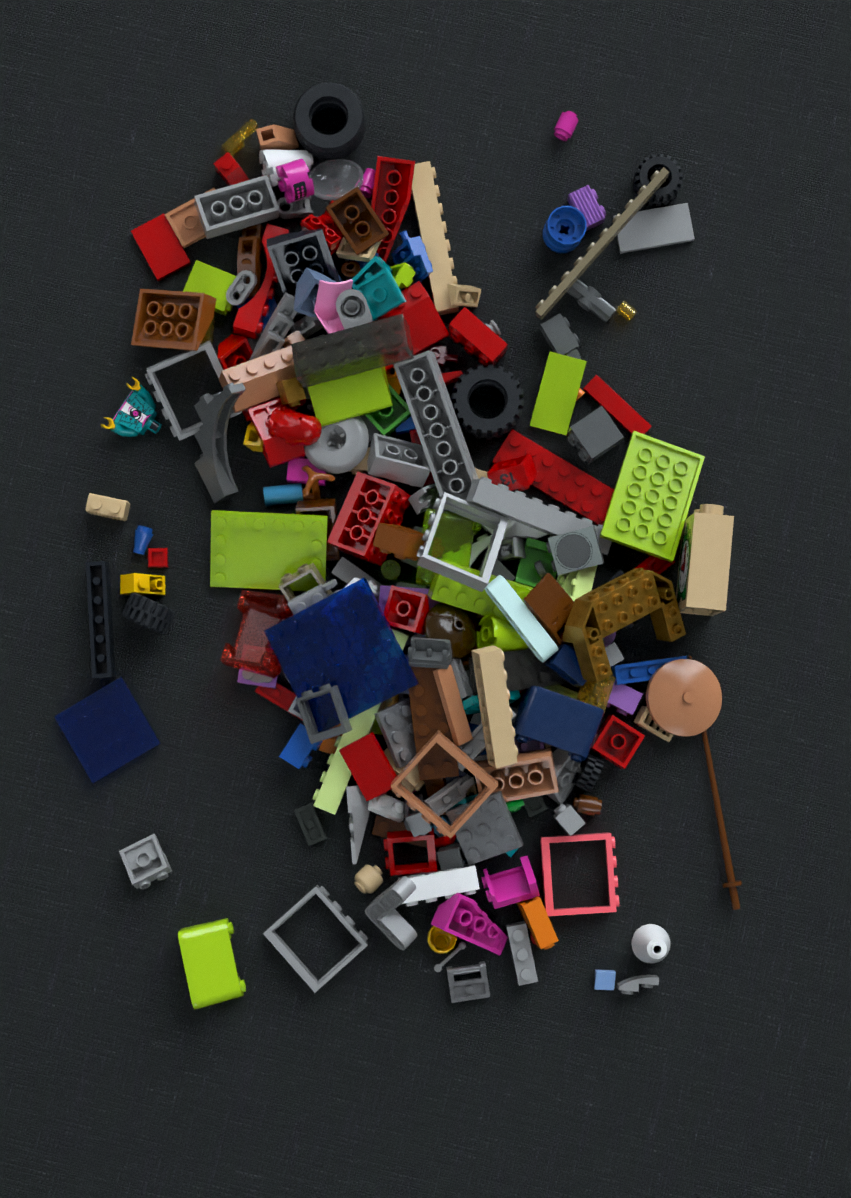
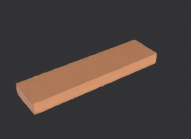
[433,664,473,746]

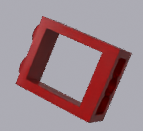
[384,828,437,876]

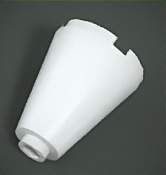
[259,149,313,187]
[631,924,670,963]

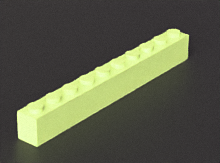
[312,625,410,815]

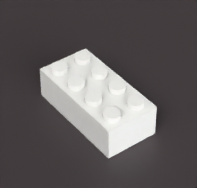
[398,864,480,906]

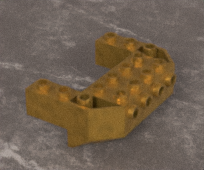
[563,568,686,683]

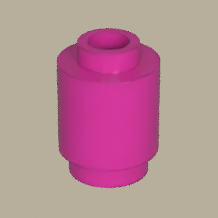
[554,111,579,141]

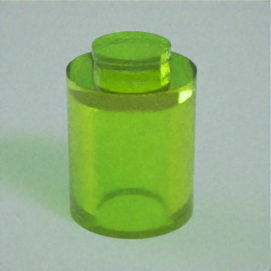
[381,560,401,581]

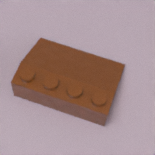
[131,289,216,351]

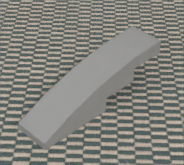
[249,292,297,361]

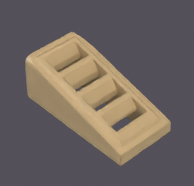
[634,706,673,742]

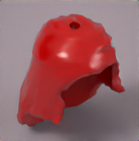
[268,407,322,446]

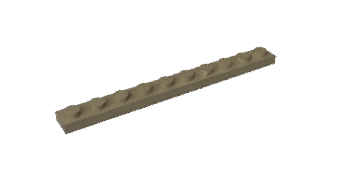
[535,167,669,320]

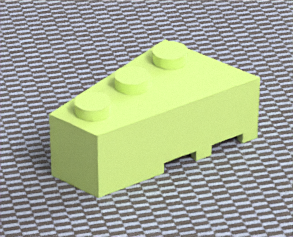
[556,565,597,601]

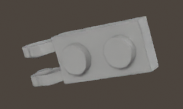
[288,579,342,620]

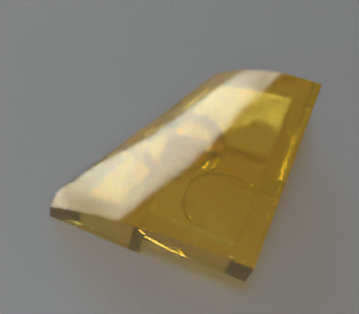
[221,119,258,156]

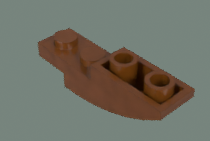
[237,224,264,299]

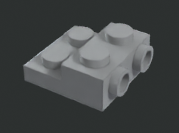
[119,834,172,889]

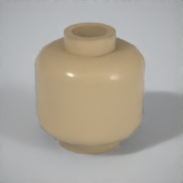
[354,865,383,894]

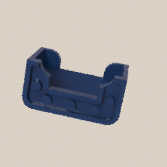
[513,686,604,762]

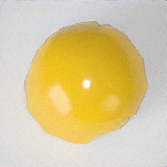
[427,926,457,954]

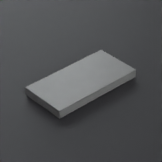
[613,203,695,254]

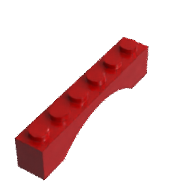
[233,224,289,339]

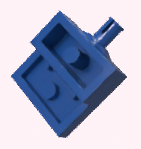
[391,231,433,286]

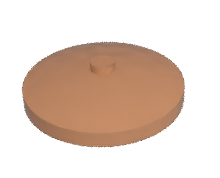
[646,659,722,736]

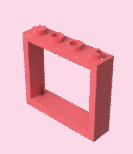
[540,832,619,916]

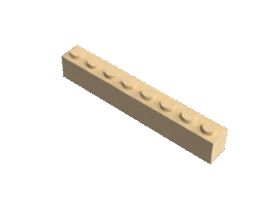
[412,161,459,315]

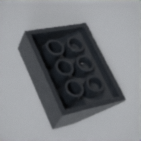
[267,228,340,316]

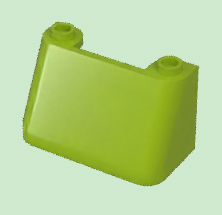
[178,918,246,1009]

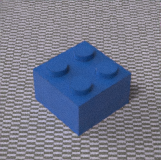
[279,723,323,769]

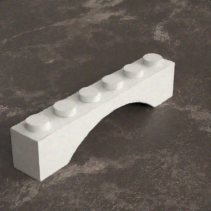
[442,522,549,567]

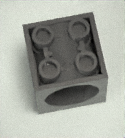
[567,406,624,465]

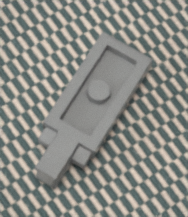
[424,774,475,816]

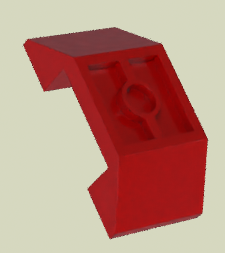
[301,196,343,255]
[242,397,305,468]

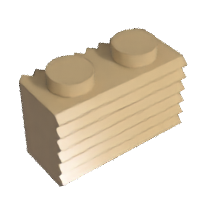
[85,493,130,522]

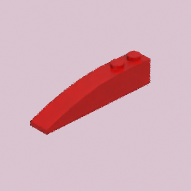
[371,156,415,263]

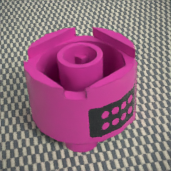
[276,159,314,204]

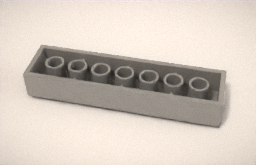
[393,350,479,510]

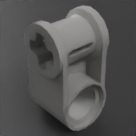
[277,196,314,219]

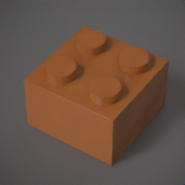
[373,523,425,561]

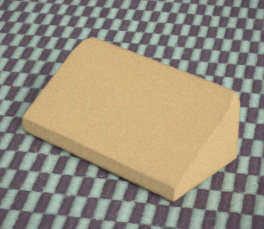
[447,283,481,308]

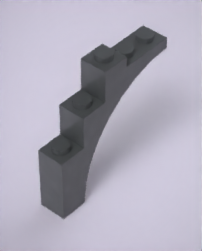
[194,383,246,504]

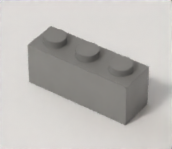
[506,921,538,986]

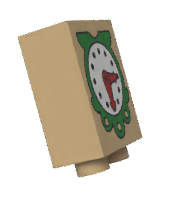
[676,504,734,616]

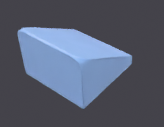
[594,970,616,990]

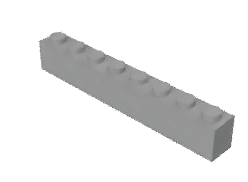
[466,477,612,555]

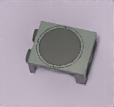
[546,525,604,575]

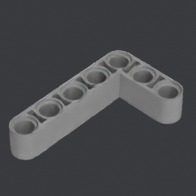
[365,876,418,950]

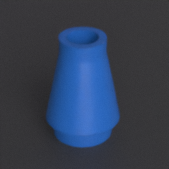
[133,525,154,555]

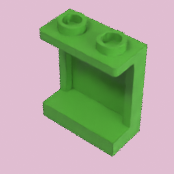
[514,537,557,588]

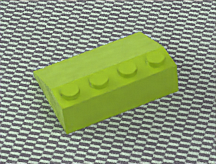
[304,346,393,427]

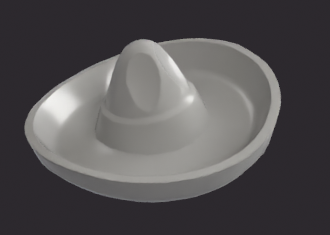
[303,416,369,474]

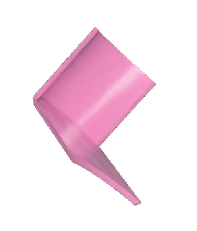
[314,279,353,338]

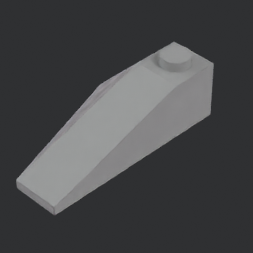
[346,785,370,864]

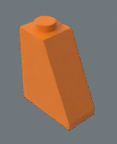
[517,896,559,949]

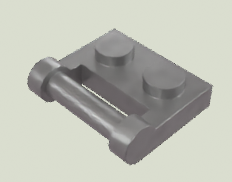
[446,961,490,1003]

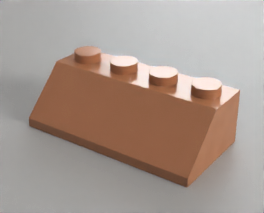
[219,346,304,413]
[475,748,559,802]

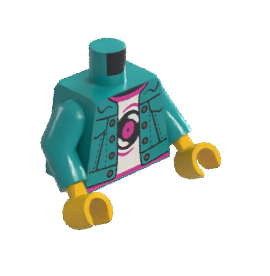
[101,377,162,437]

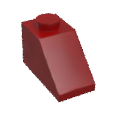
[213,152,249,186]

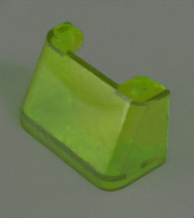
[416,508,482,587]

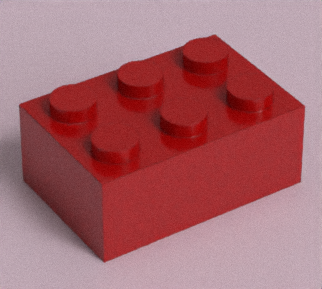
[449,307,508,367]

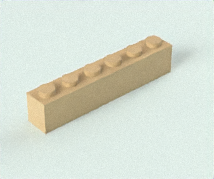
[471,645,518,769]

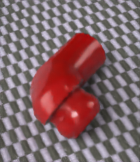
[435,824,456,848]

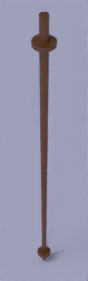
[688,656,742,910]

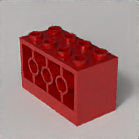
[327,471,411,566]

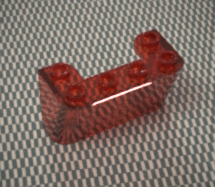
[220,590,296,678]

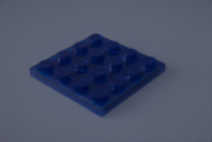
[54,677,161,783]

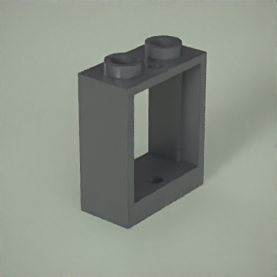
[296,683,352,744]

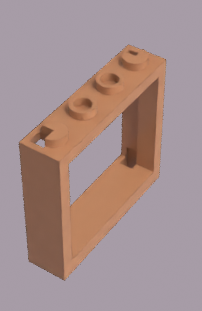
[391,730,498,839]

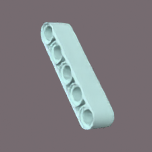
[485,575,559,663]

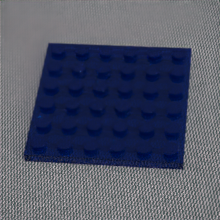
[264,578,419,732]

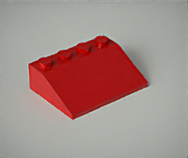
[368,281,449,372]

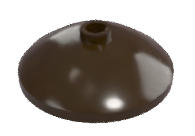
[424,603,477,659]

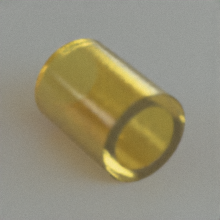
[616,301,637,322]

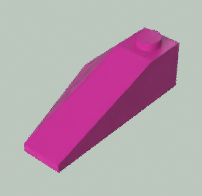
[431,893,508,955]

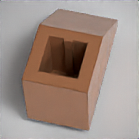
[256,124,299,150]

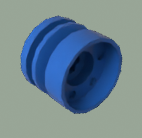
[543,206,587,253]

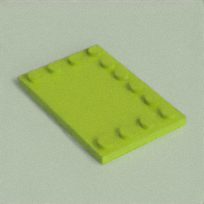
[599,431,705,562]
[210,510,328,591]

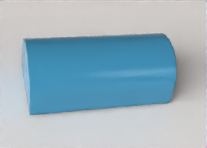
[263,483,303,507]

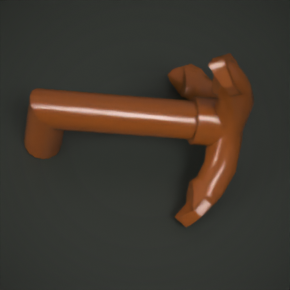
[301,465,335,500]

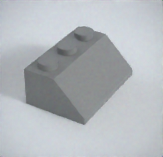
[367,433,431,488]

